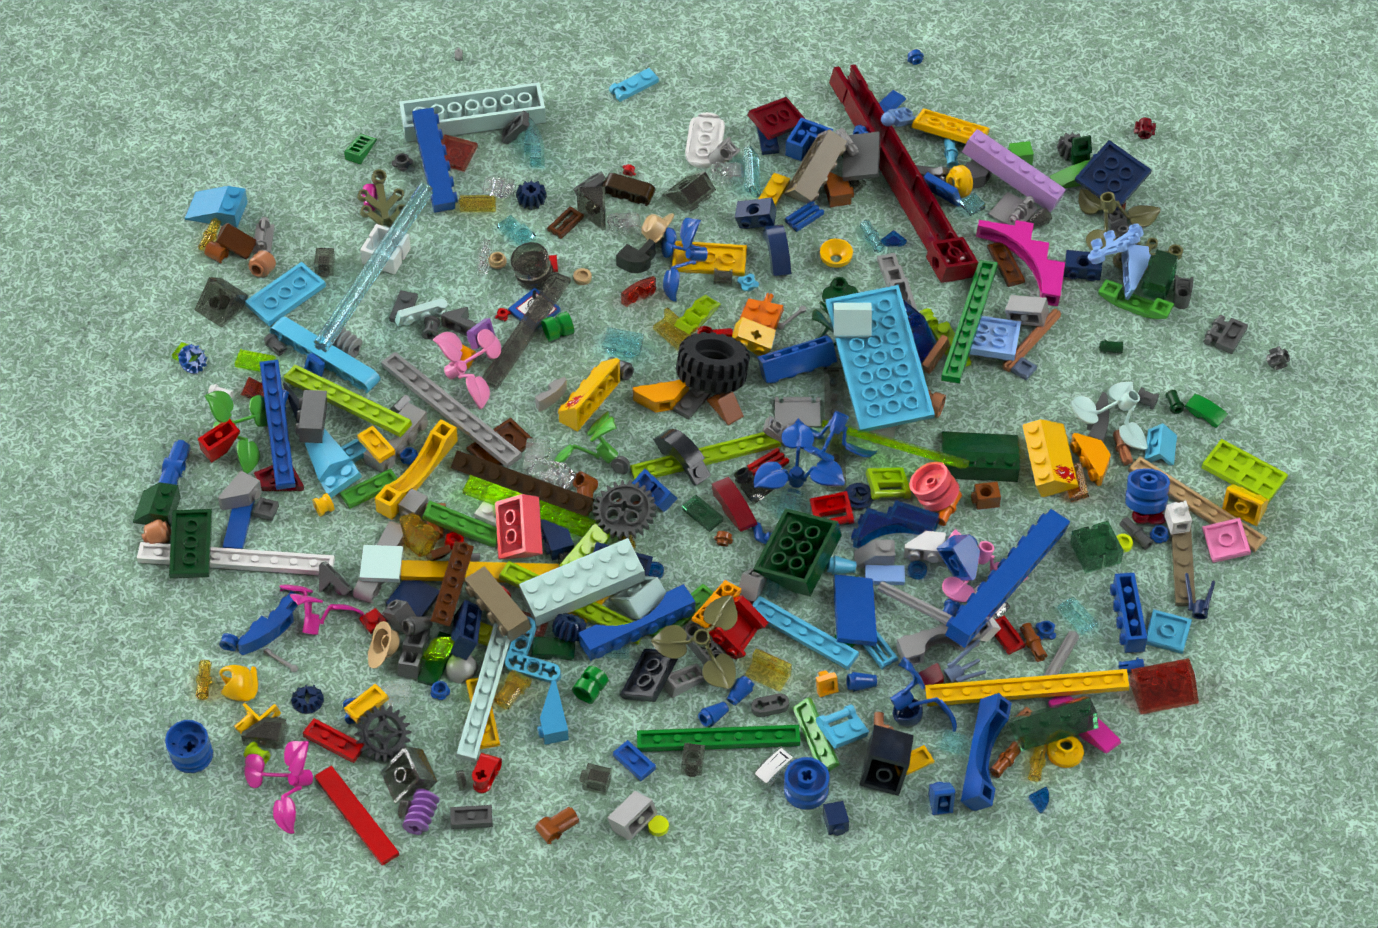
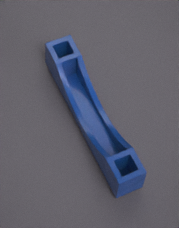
[579,584,695,661]
[960,693,1012,811]

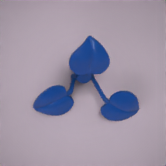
[661,218,708,302]
[795,411,877,462]
[754,424,845,489]
[890,657,957,733]

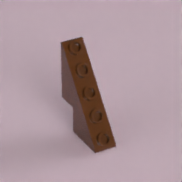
[431,541,474,626]

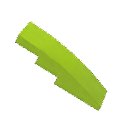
[674,295,721,335]

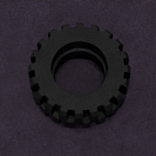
[676,332,750,394]

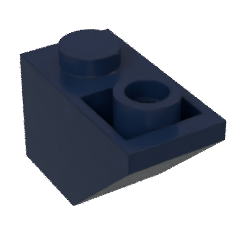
[540,519,574,561]

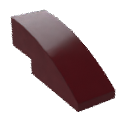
[712,476,758,532]

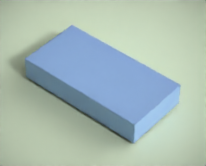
[865,565,905,585]

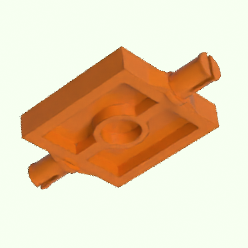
[739,293,784,330]

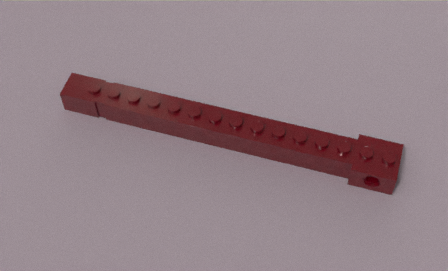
[829,64,979,283]

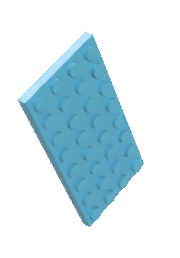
[826,285,935,433]

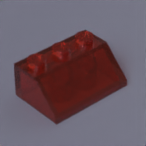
[1129,658,1199,714]

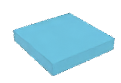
[1146,609,1192,654]

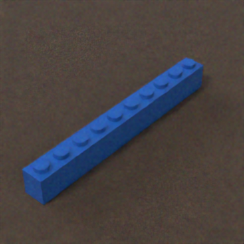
[945,509,1070,648]

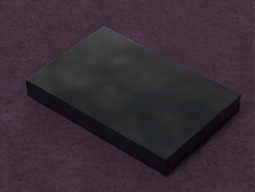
[620,648,678,702]

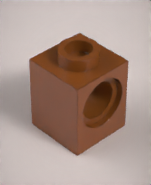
[971,482,1001,510]

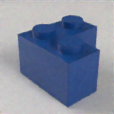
[785,118,833,161]

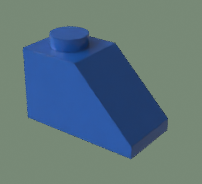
[928,782,956,815]

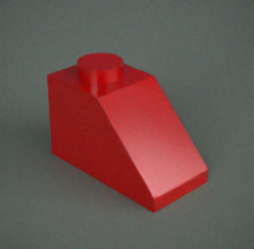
[198,418,240,463]

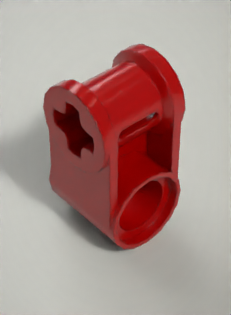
[472,753,502,793]

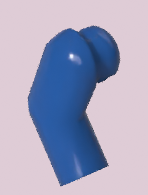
[752,522,772,545]

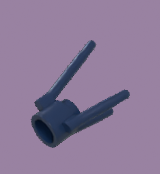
[1185,573,1215,620]

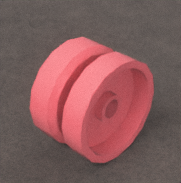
[909,461,959,512]

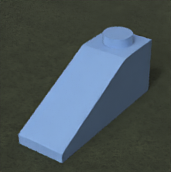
[1121,244,1151,300]

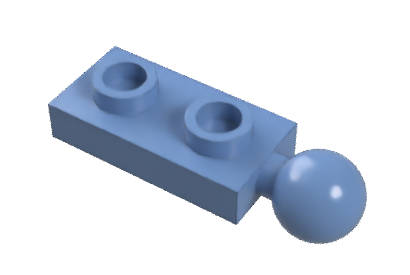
[881,107,915,127]

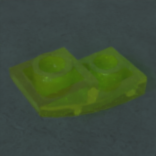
[422,637,455,661]

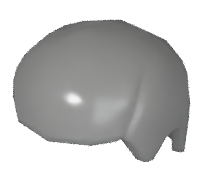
[445,655,477,683]

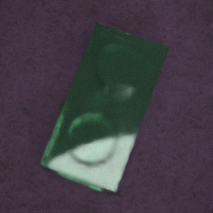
[682,495,723,532]

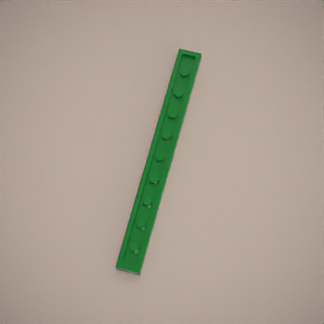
[941,260,998,384]

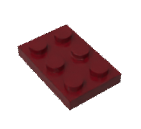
[747,97,805,140]

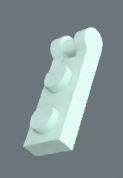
[395,299,448,326]

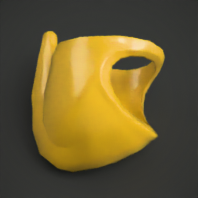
[219,665,258,702]

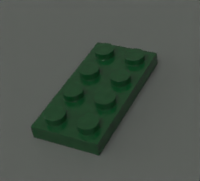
[169,509,212,579]

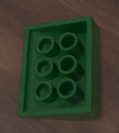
[941,431,1020,482]
[753,508,842,597]

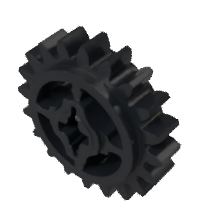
[354,705,412,762]

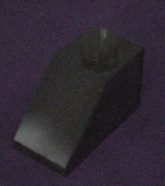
[241,717,288,749]

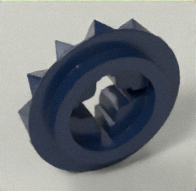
[845,483,874,510]
[291,684,324,714]

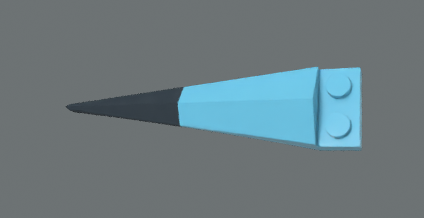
[283,382,362,498]

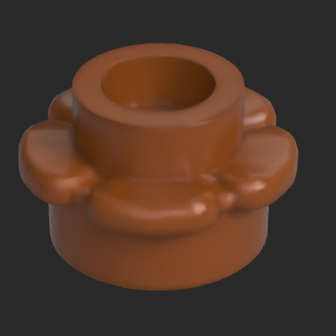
[714,531,733,547]

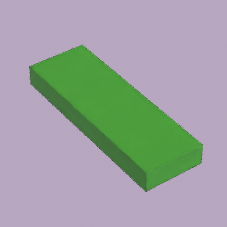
[340,469,398,509]

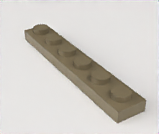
[1171,507,1196,606]

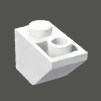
[904,531,946,563]

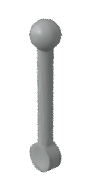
[777,306,806,330]
[263,648,298,672]

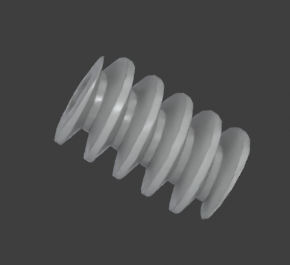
[321,323,362,358]

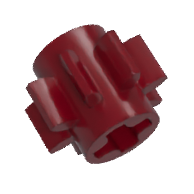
[1134,117,1156,139]

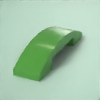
[1098,279,1174,319]

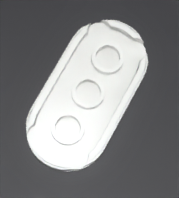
[685,112,725,168]

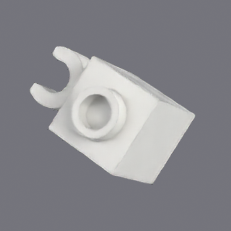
[1164,500,1192,535]

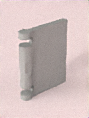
[775,397,821,427]

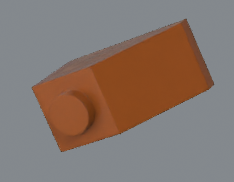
[824,172,854,208]

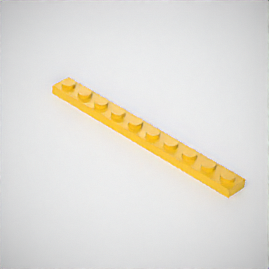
[925,669,1129,707]

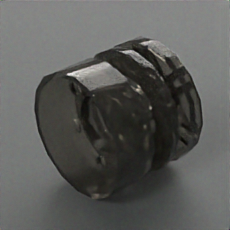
[511,242,554,290]

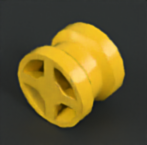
[312,493,335,517]

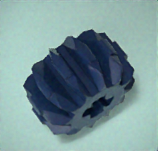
[516,179,547,210]
[552,613,586,643]

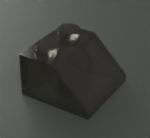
[662,172,716,211]
[194,277,249,328]
[380,746,438,804]

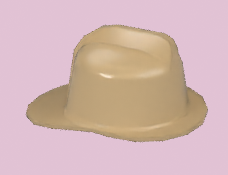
[641,213,674,244]
[368,621,399,669]

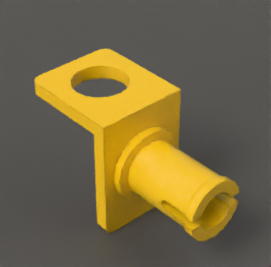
[234,703,281,736]

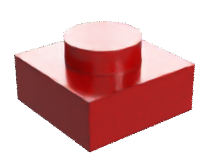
[359,608,387,634]

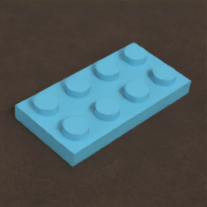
[245,262,326,326]

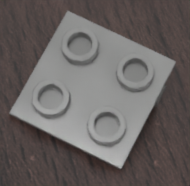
[988,192,1038,226]

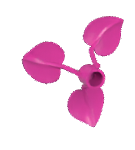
[279,584,364,635]
[244,741,313,834]

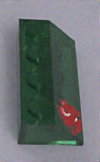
[1008,696,1098,751]

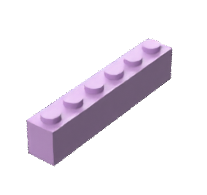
[962,129,1066,213]

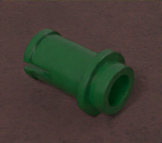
[1099,339,1123,354]
[1165,390,1184,414]

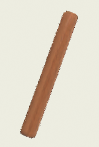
[1002,309,1061,372]

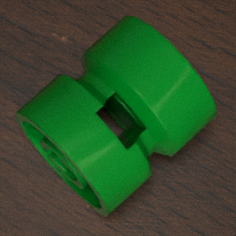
[541,311,574,342]
[572,666,609,704]

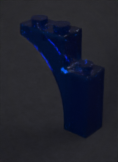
[851,500,940,549]

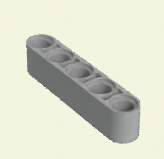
[353,521,410,604]

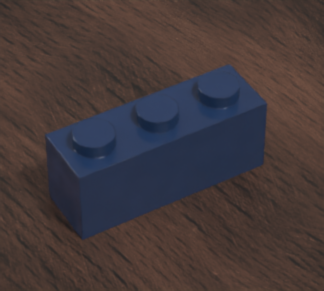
[449,600,482,660]

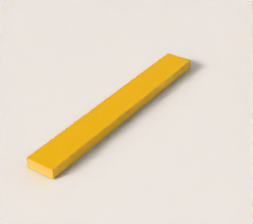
[401,560,559,583]

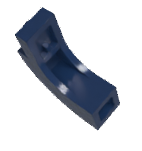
[763,224,792,276]

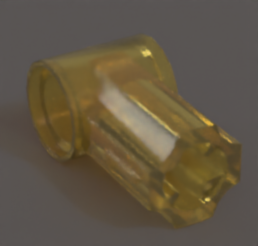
[494,670,532,709]

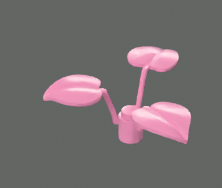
[433,329,501,409]
[942,529,1028,602]

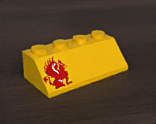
[558,358,620,432]
[1022,419,1079,497]

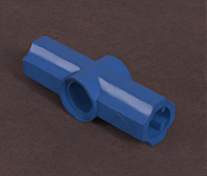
[158,440,191,485]

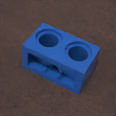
[632,469,678,512]

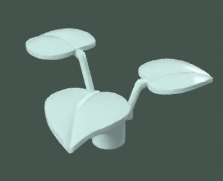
[1071,382,1147,450]

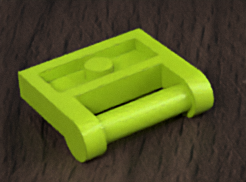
[865,467,911,500]

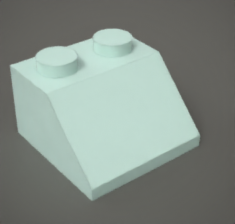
[610,577,666,619]

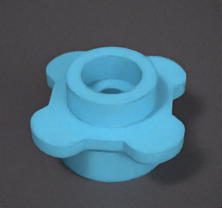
[737,274,759,291]

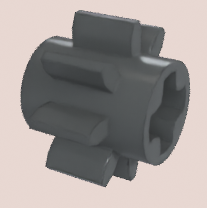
[1266,346,1290,370]

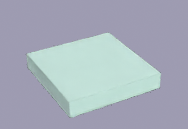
[360,545,403,583]

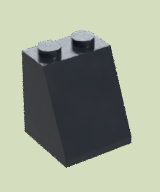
[859,724,914,796]

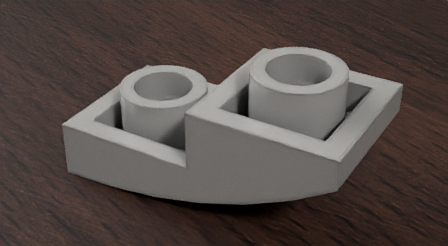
[535,377,567,412]
[763,415,792,442]

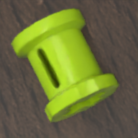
[243,741,271,764]

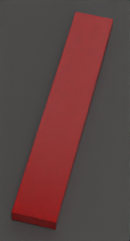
[314,765,399,866]

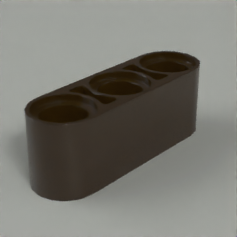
[601,173,656,206]

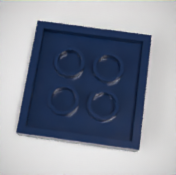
[1075,140,1152,211]

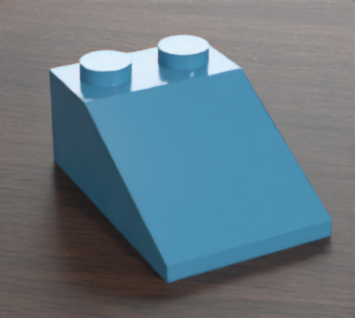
[185,186,248,228]

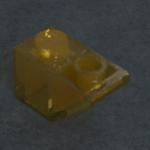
[399,513,440,557]

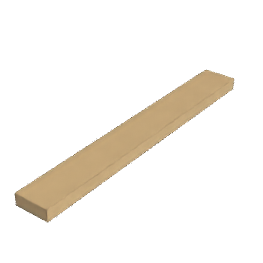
[1128,457,1267,552]

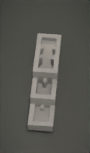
[877,253,917,313]

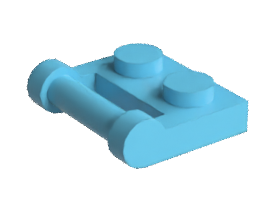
[816,704,869,749]

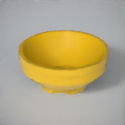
[946,165,973,198]
[820,238,853,268]
[1047,734,1084,768]

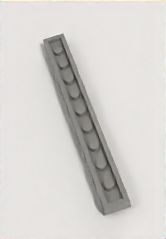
[381,352,522,468]

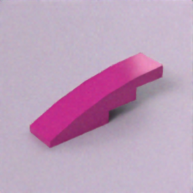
[1048,695,1121,754]

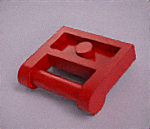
[809,491,855,525]

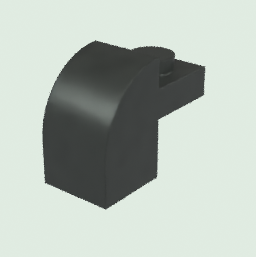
[616,239,656,273]

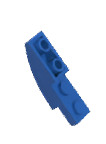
[238,591,298,655]

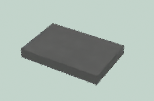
[842,132,881,181]

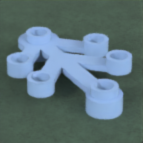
[1088,224,1144,264]

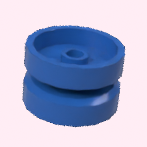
[1125,468,1170,514]
[784,757,829,810]

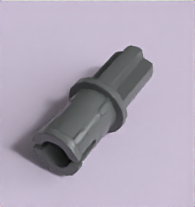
[1120,517,1154,550]

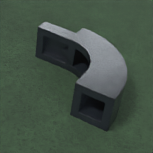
[653,429,711,486]

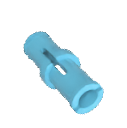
[944,138,958,169]

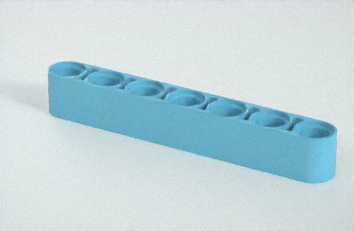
[269,316,380,393]

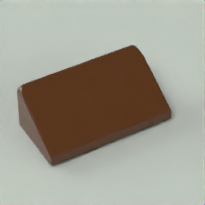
[216,223,257,259]

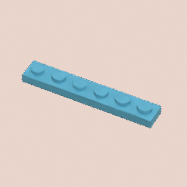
[753,596,859,670]

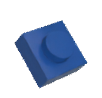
[304,353,325,377]

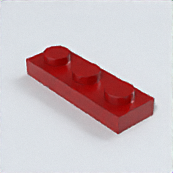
[303,718,363,763]

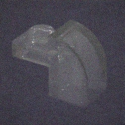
[380,679,412,723]

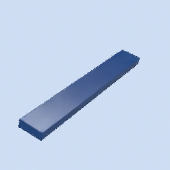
[260,359,296,490]

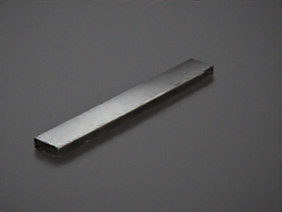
[482,272,571,389]
[824,367,846,492]

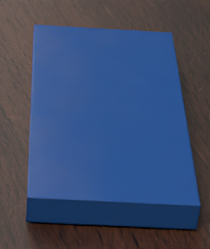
[833,574,877,646]

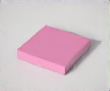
[1202,518,1251,563]

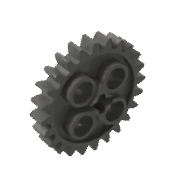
[593,480,657,540]

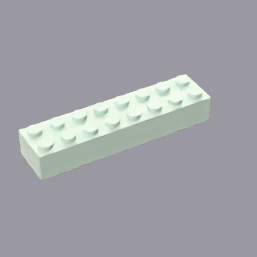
[399,82,546,142]

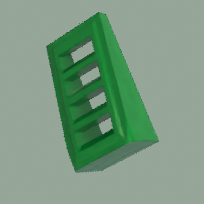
[344,133,377,165]

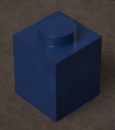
[822,801,849,836]

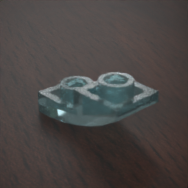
[497,215,536,247]

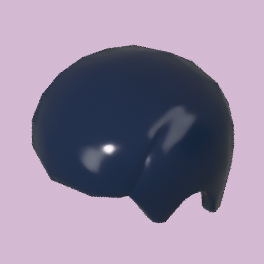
[892,699,923,727]

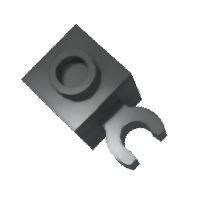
[381,599,417,632]

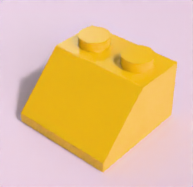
[1222,484,1269,526]

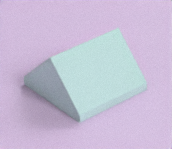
[834,303,872,338]

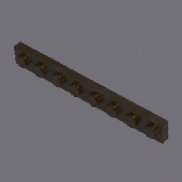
[450,450,595,517]

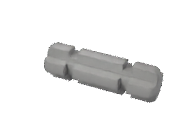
[835,128,859,156]

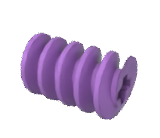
[402,789,440,835]

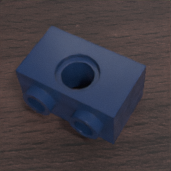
[735,198,777,229]
[1064,250,1103,281]

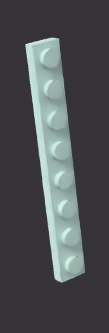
[456,623,510,763]

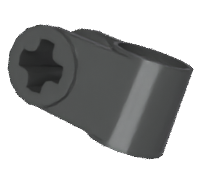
[1173,275,1194,309]

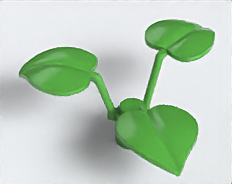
[204,391,268,474]
[551,411,618,474]

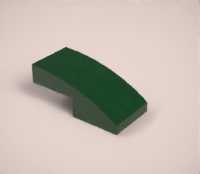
[1071,135,1092,166]
[531,637,576,661]

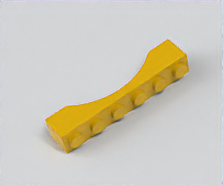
[375,419,458,520]

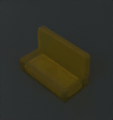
[459,195,497,212]
[653,307,692,351]
[745,648,792,691]

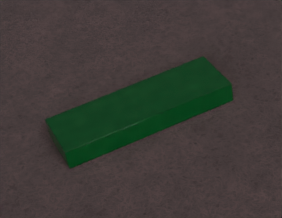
[417,631,452,686]

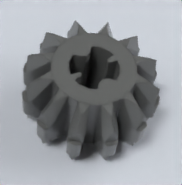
[1057,131,1081,160]

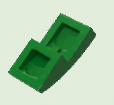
[1184,393,1228,428]

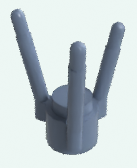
[943,639,986,683]

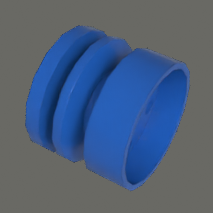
[165,720,214,773]

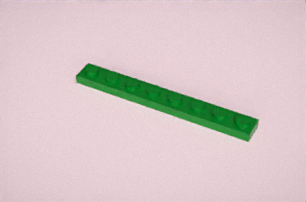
[637,725,800,752]

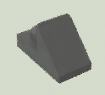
[441,307,477,336]
[319,561,354,596]

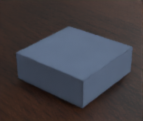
[1011,357,1037,381]

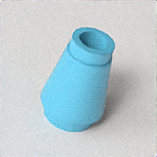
[827,555,857,575]

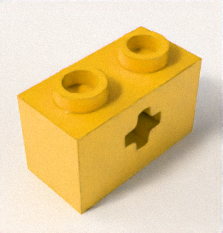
[732,317,776,356]

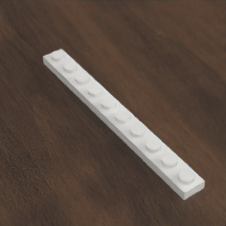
[137,542,335,575]

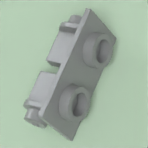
[253,217,275,253]

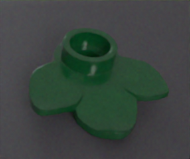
[822,277,858,302]

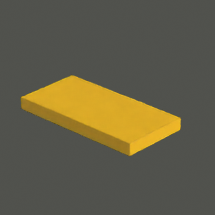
[912,109,990,144]
[672,241,747,276]

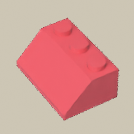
[495,494,543,559]

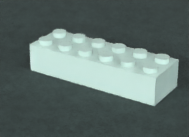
[519,538,645,627]

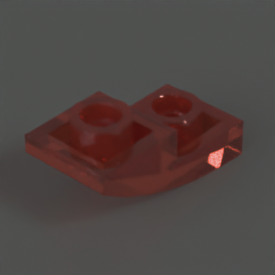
[621,276,656,307]

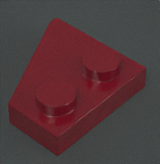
[254,465,304,491]

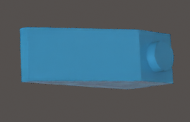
[537,680,569,745]

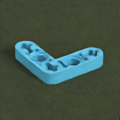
[505,617,562,683]

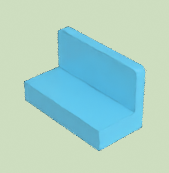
[1145,423,1177,465]

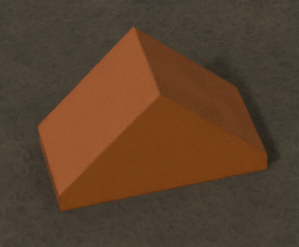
[706,392,744,425]

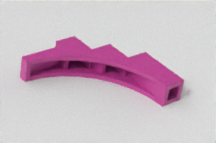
[976,220,1065,306]

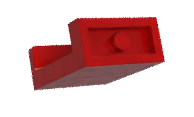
[709,595,769,659]

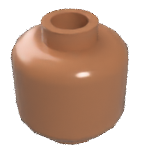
[248,250,276,278]
[142,519,171,544]

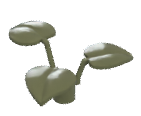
[1078,188,1161,251]
[651,595,738,689]

